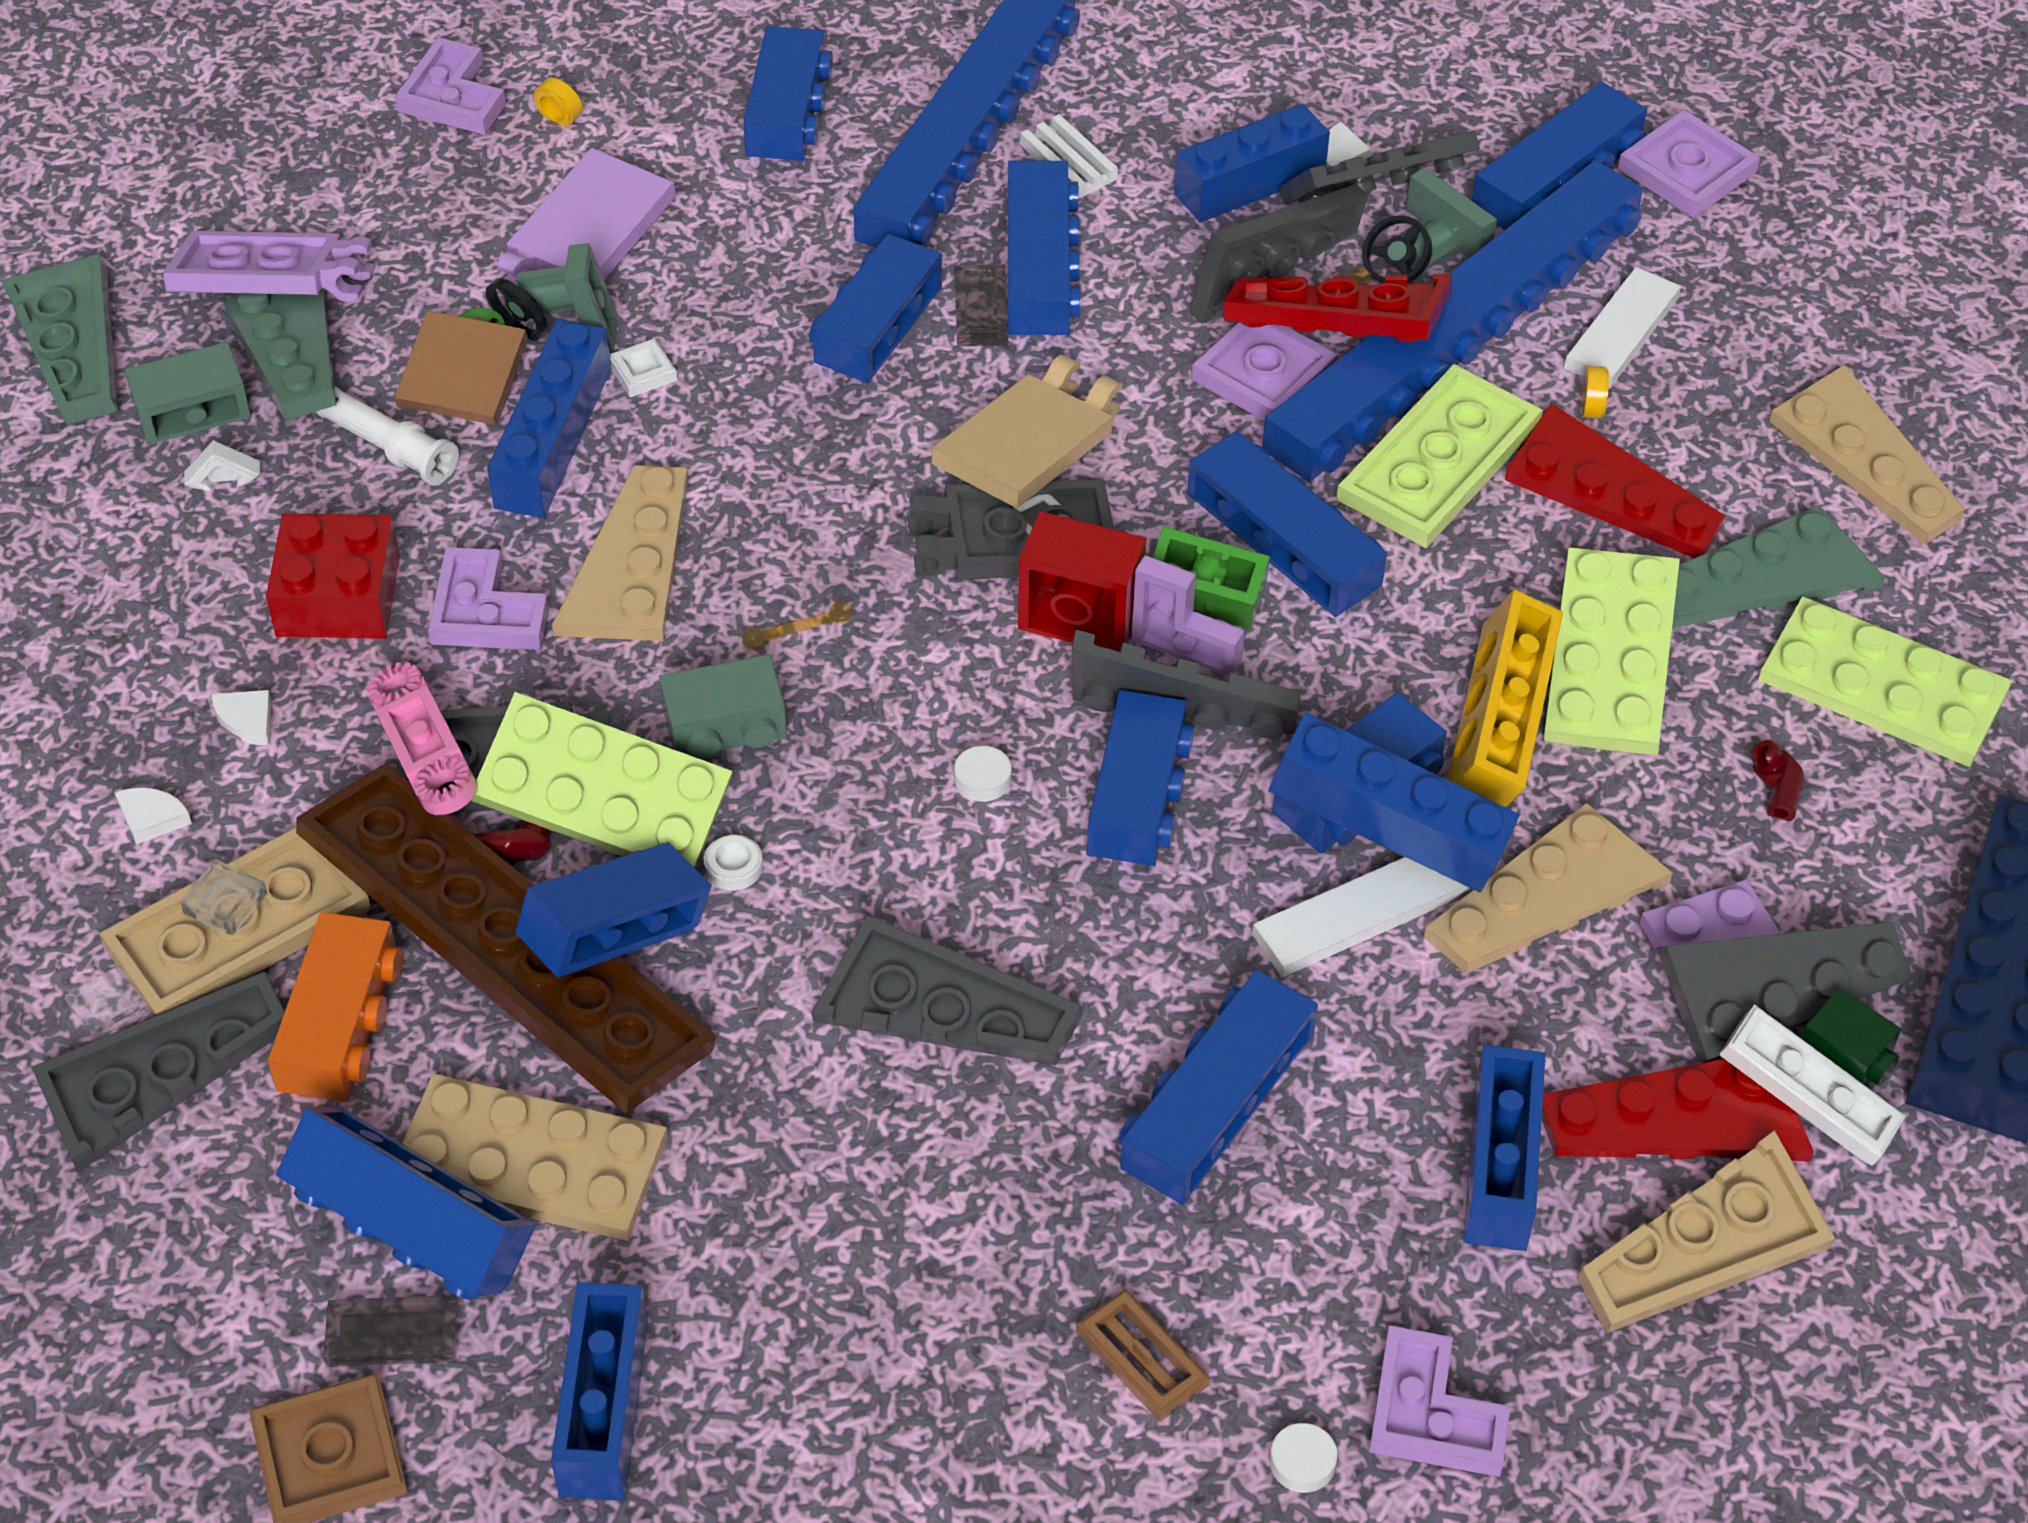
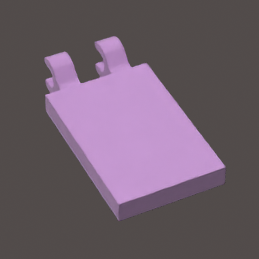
[496,148,676,286]
[163,231,375,302]

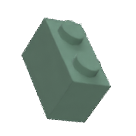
[124,342,251,445]
[659,654,787,759]

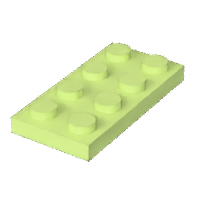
[1336,364,1543,549]
[1544,548,1680,756]
[1758,596,2013,767]
[471,692,732,868]

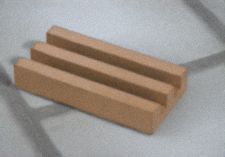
[1076,1289,1210,1422]

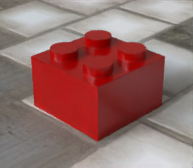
[1018,511,1147,652]
[266,513,400,639]

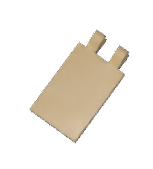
[932,354,1123,508]

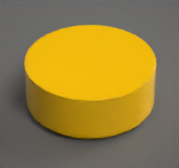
[533,77,583,126]
[1582,365,1609,419]

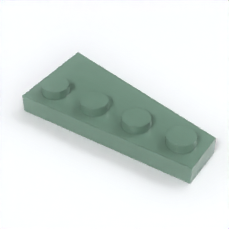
[1,253,118,425]
[223,288,336,421]
[1672,505,1885,628]

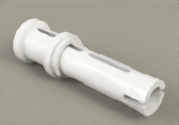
[316,386,459,486]

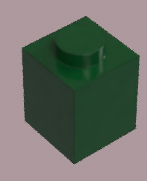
[1801,988,1902,1087]

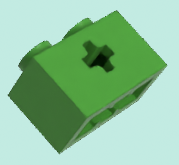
[1153,526,1270,629]

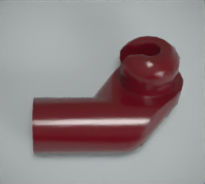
[1751,740,1805,821]
[473,821,551,861]

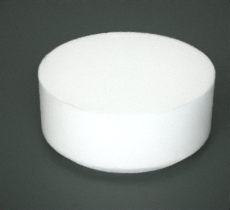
[954,746,1012,802]
[704,835,763,891]
[1270,1423,1337,1493]

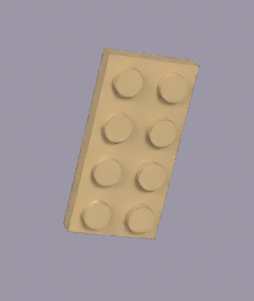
[99,827,371,1017]
[402,1073,668,1241]

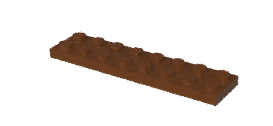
[296,763,716,1114]

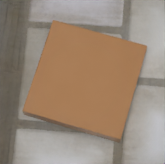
[394,310,528,425]
[248,1373,408,1523]

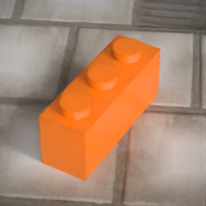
[268,912,403,1102]

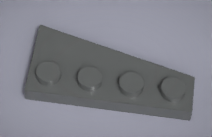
[1279,130,1480,205]
[1189,184,1368,324]
[1072,630,1301,738]
[811,915,1082,1065]
[1656,922,1913,1061]
[32,971,285,1173]

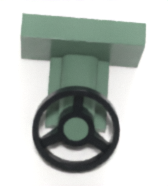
[1362,167,1497,284]
[485,243,619,353]

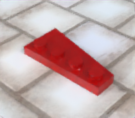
[1223,274,1452,342]
[1505,403,1725,558]
[1542,1059,1814,1162]

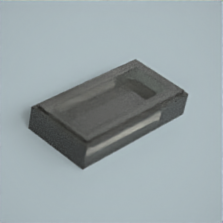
[954,264,1008,346]
[323,1295,460,1367]

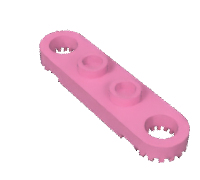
[367,662,477,815]

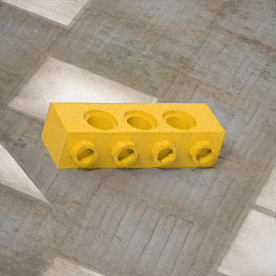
[1447,589,1564,807]

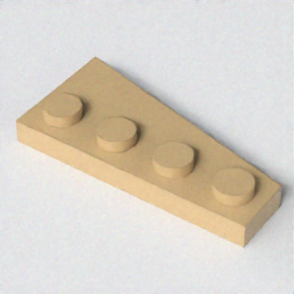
[1769,364,1965,545]
[552,465,688,641]
[1424,803,1673,974]
[1577,1131,1835,1334]

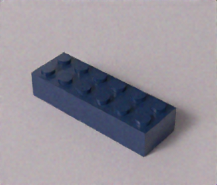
[1905,795,2028,1143]

